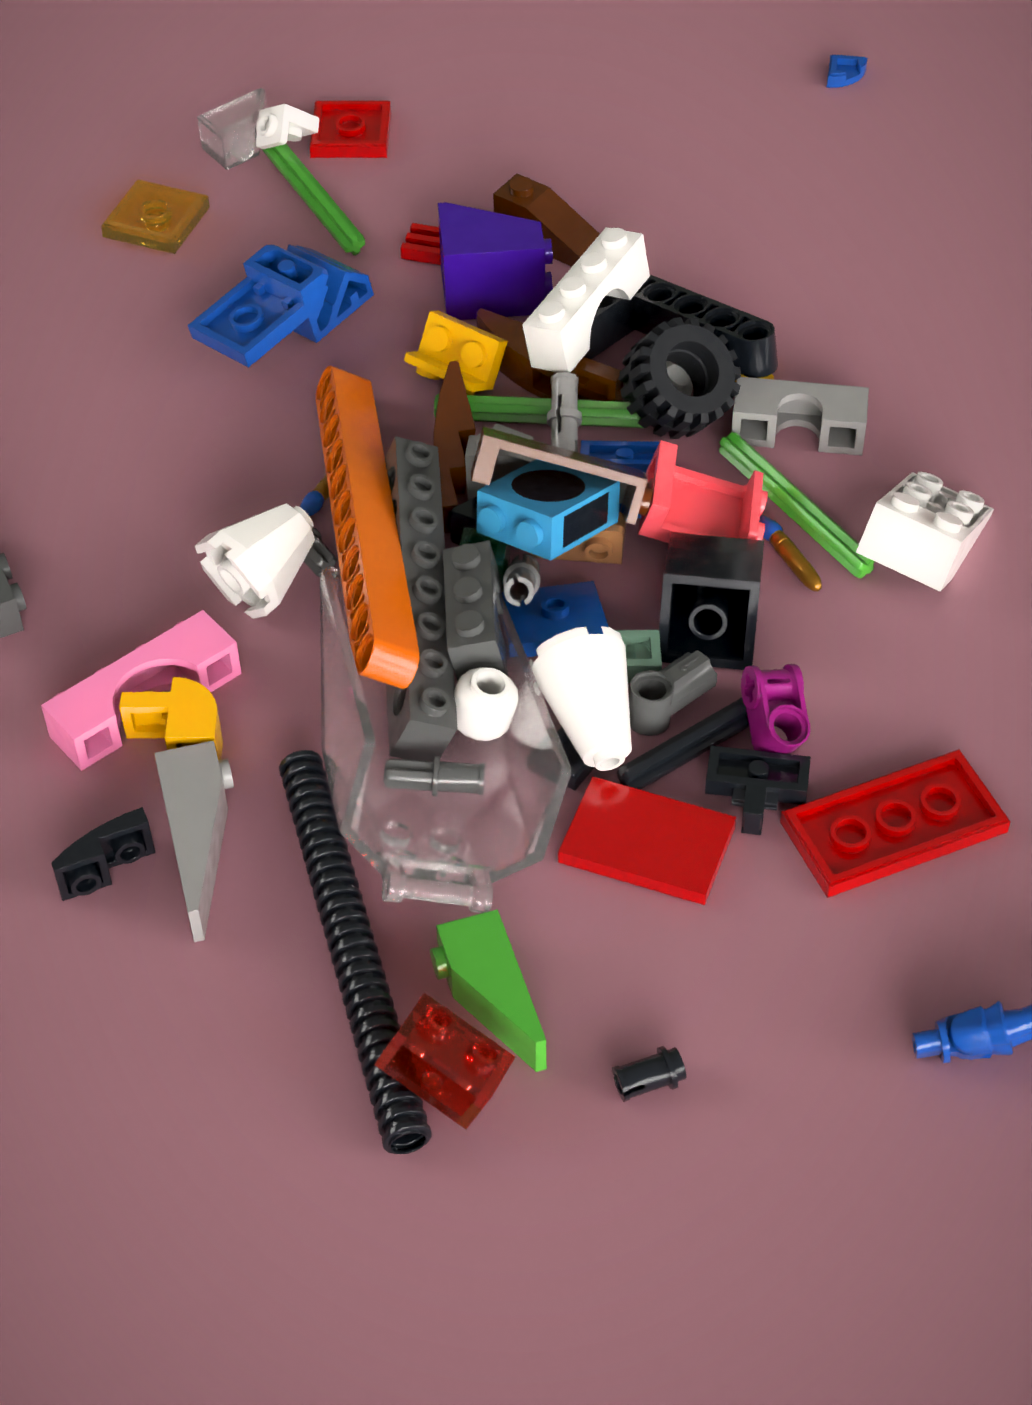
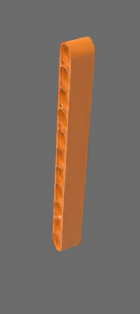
[316,365,419,689]

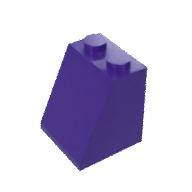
[438,202,553,320]

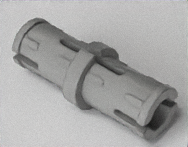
[547,372,582,452]

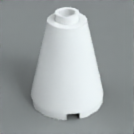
[528,626,632,771]

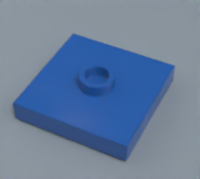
[502,581,609,658]

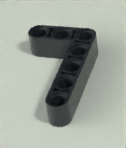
[584,275,778,378]

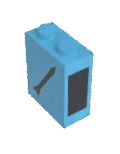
[477,459,620,561]

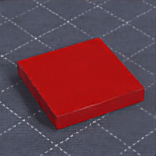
[309,101,391,158]

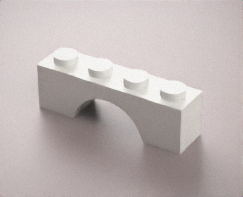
[522,227,650,373]

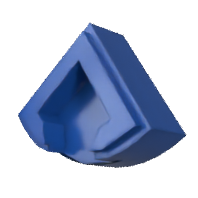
[827,54,868,88]

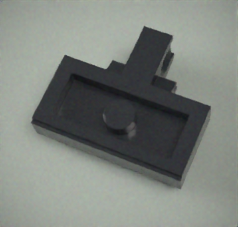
[705,745,811,835]

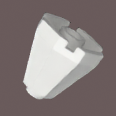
[195,503,315,619]

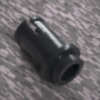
[612,1046,687,1102]

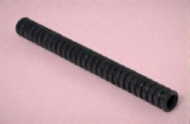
[279,750,432,1154]

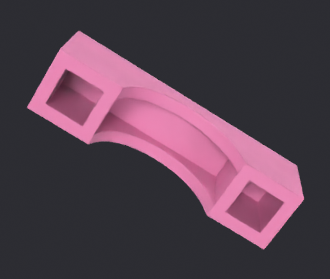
[41,610,242,771]

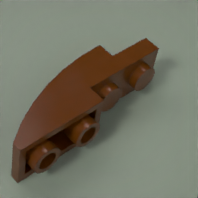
[477,308,623,401]

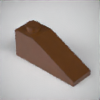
[493,173,600,267]

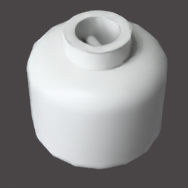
[454,667,519,741]

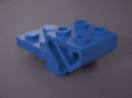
[187,244,374,368]

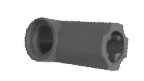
[629,650,717,736]

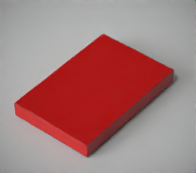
[558,776,736,905]

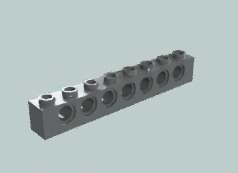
[385,436,457,761]

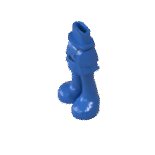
[912,1001,1032,1064]

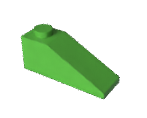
[430,909,547,1072]

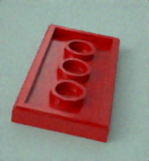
[780,749,1011,898]

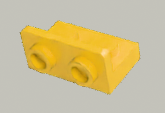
[404,310,508,395]

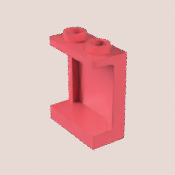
[638,440,768,543]

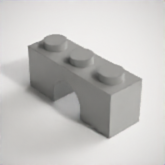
[731,377,869,456]

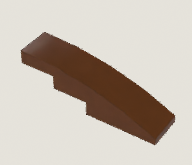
[433,361,476,533]

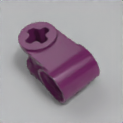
[741,664,810,754]

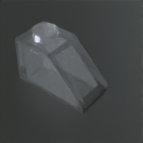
[197,88,267,170]

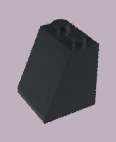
[659,532,764,670]

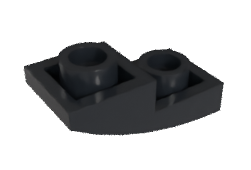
[51,807,155,901]

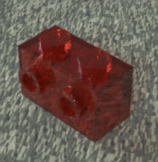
[374,992,515,1129]

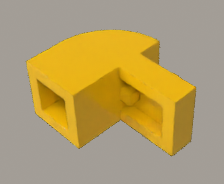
[119,677,223,760]

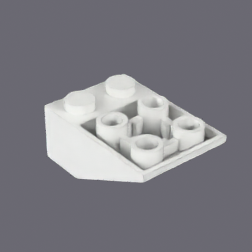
[856,472,994,591]

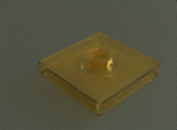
[101,180,210,254]

